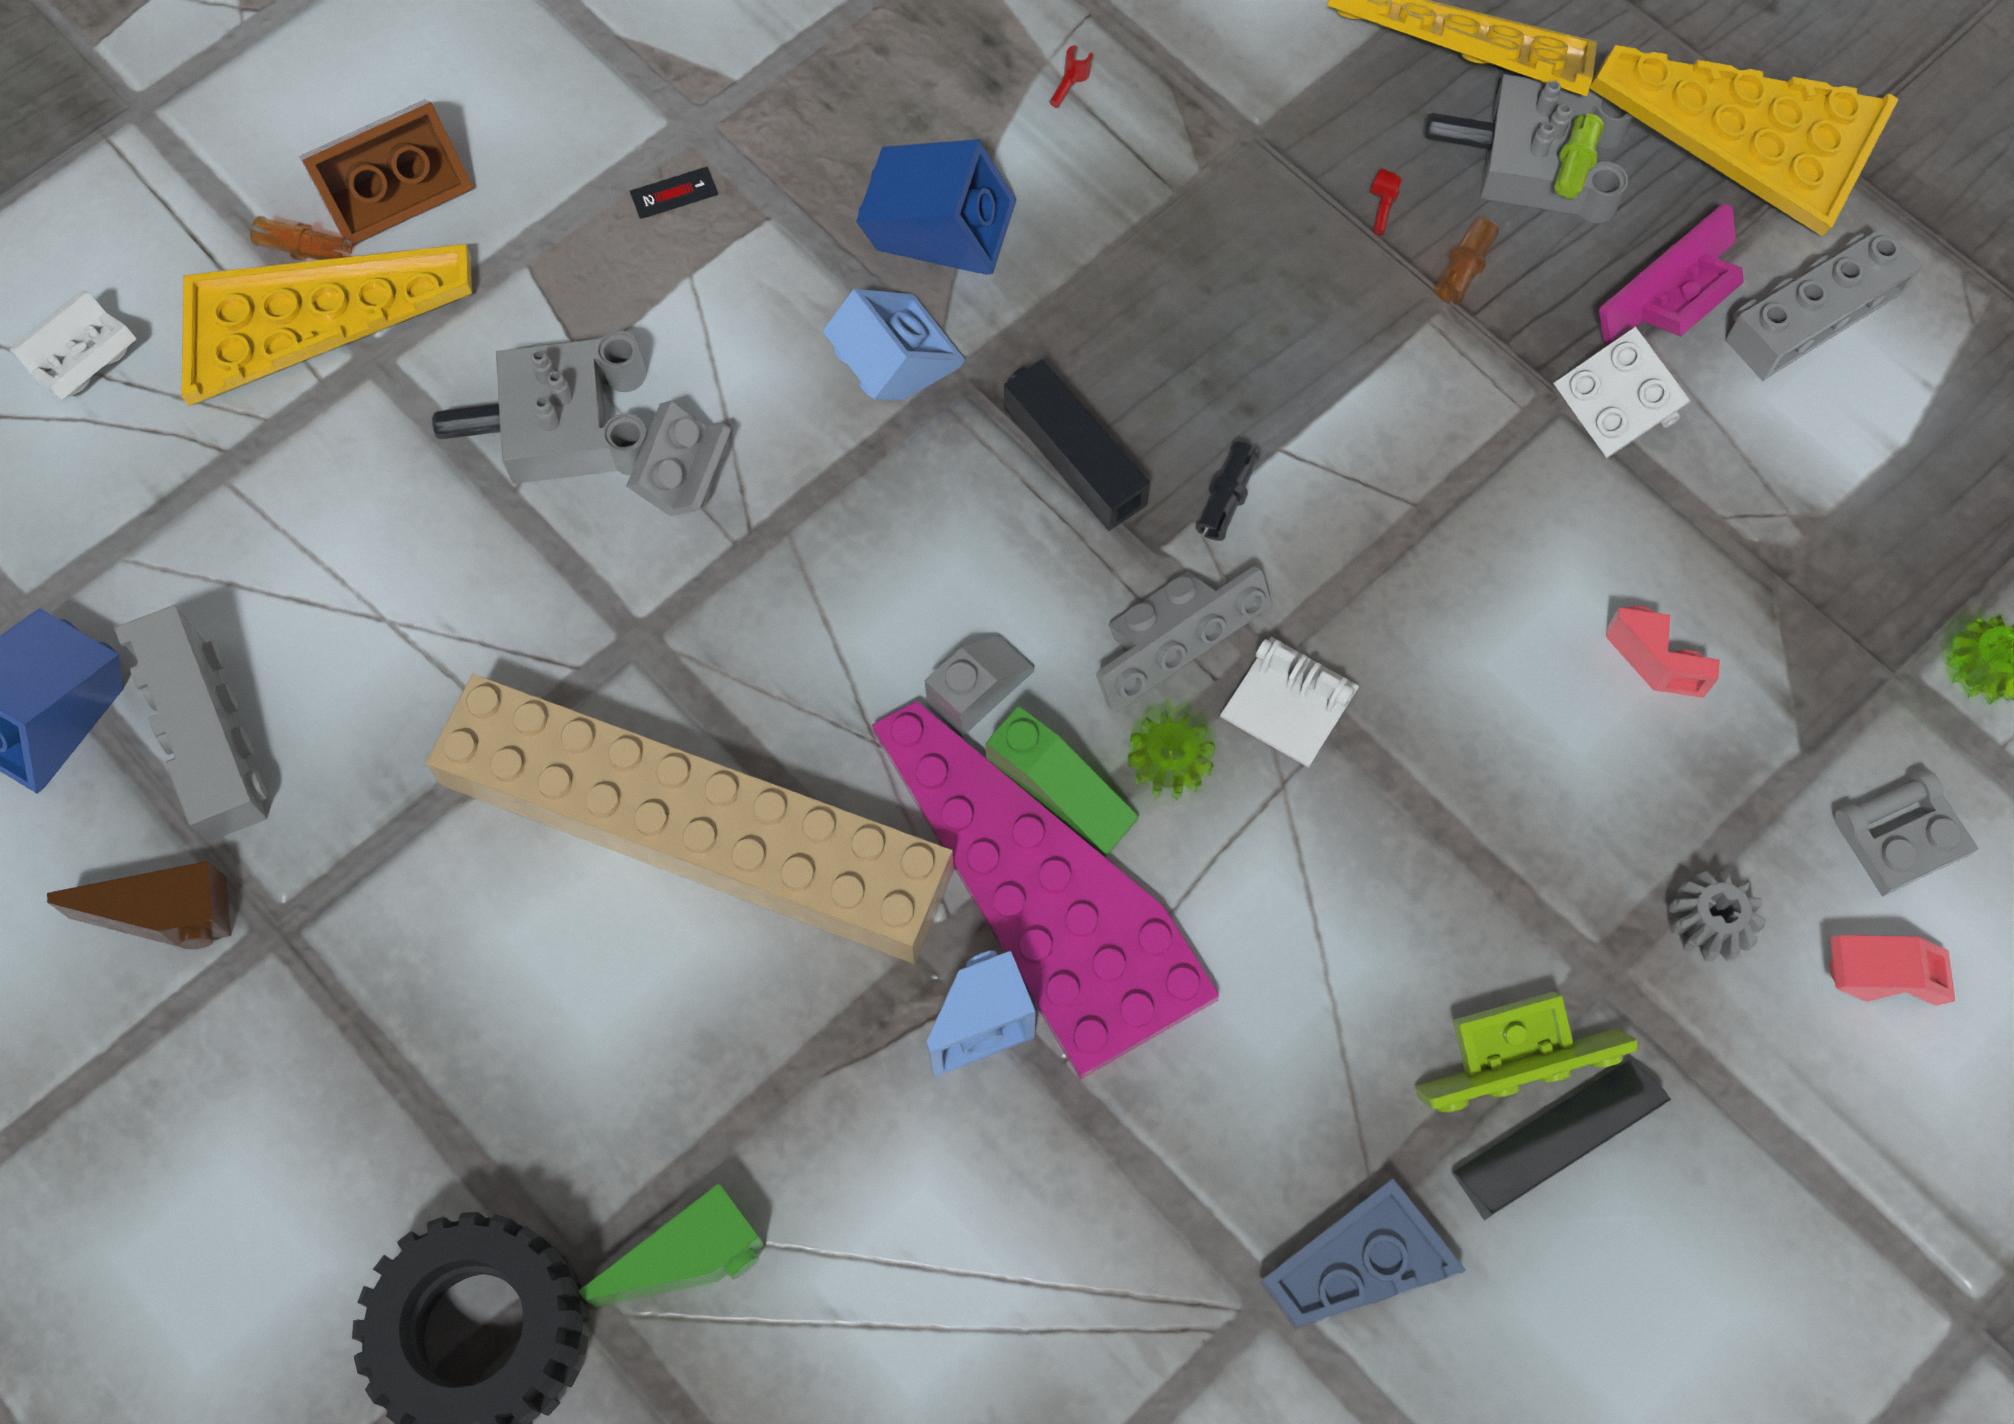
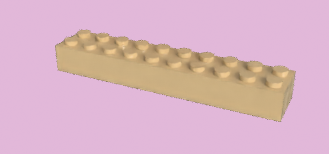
[425,673,954,964]

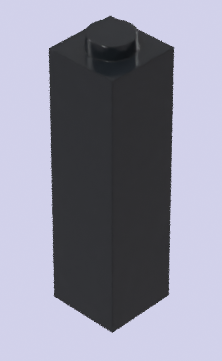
[1004,359,1150,531]

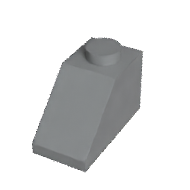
[924,635,1034,737]

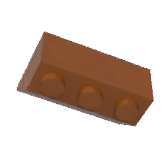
[299,99,474,247]

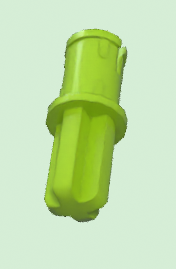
[1554,113,1604,200]

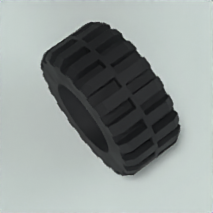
[352,1212,589,1424]

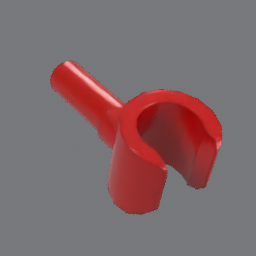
[1049,45,1093,108]
[1370,168,1402,236]

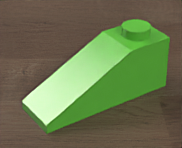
[985,706,1139,857]
[579,1183,765,1307]

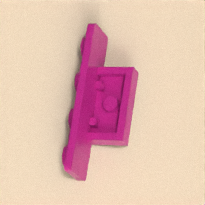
[1599,204,1744,345]

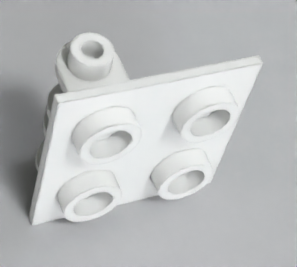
[1553,327,1691,458]
[1220,637,1359,768]

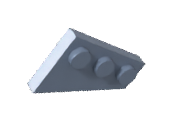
[1260,1179,1466,1330]

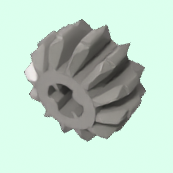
[1669,870,1766,961]

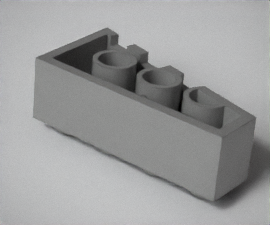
[114,605,268,843]

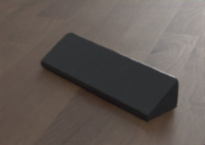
[1452,1059,1671,1221]

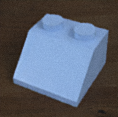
[823,289,966,400]
[926,951,1036,1077]

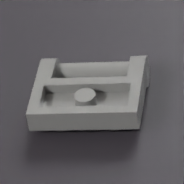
[1835,769,1979,897]

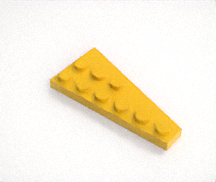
[181,244,472,406]

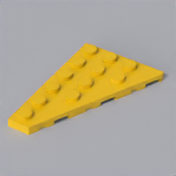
[1590,45,1899,236]

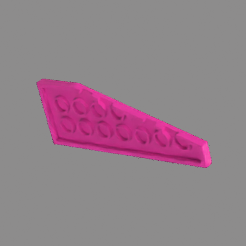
[872,701,1220,1080]

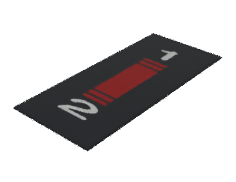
[629,167,719,219]

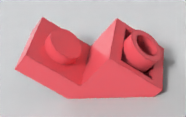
[1606,606,1720,698]
[1829,935,1955,1006]

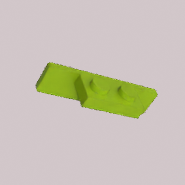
[1415,991,1639,1112]

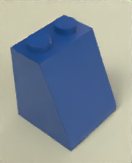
[856,139,1016,275]
[0,608,123,794]

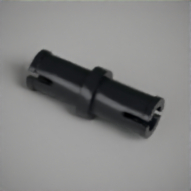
[1195,441,1261,541]

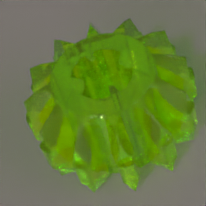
[1945,615,2014,705]
[1127,710,1215,800]

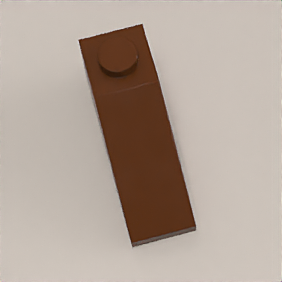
[47,861,231,949]

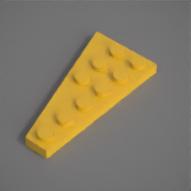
[1327,0,1597,97]

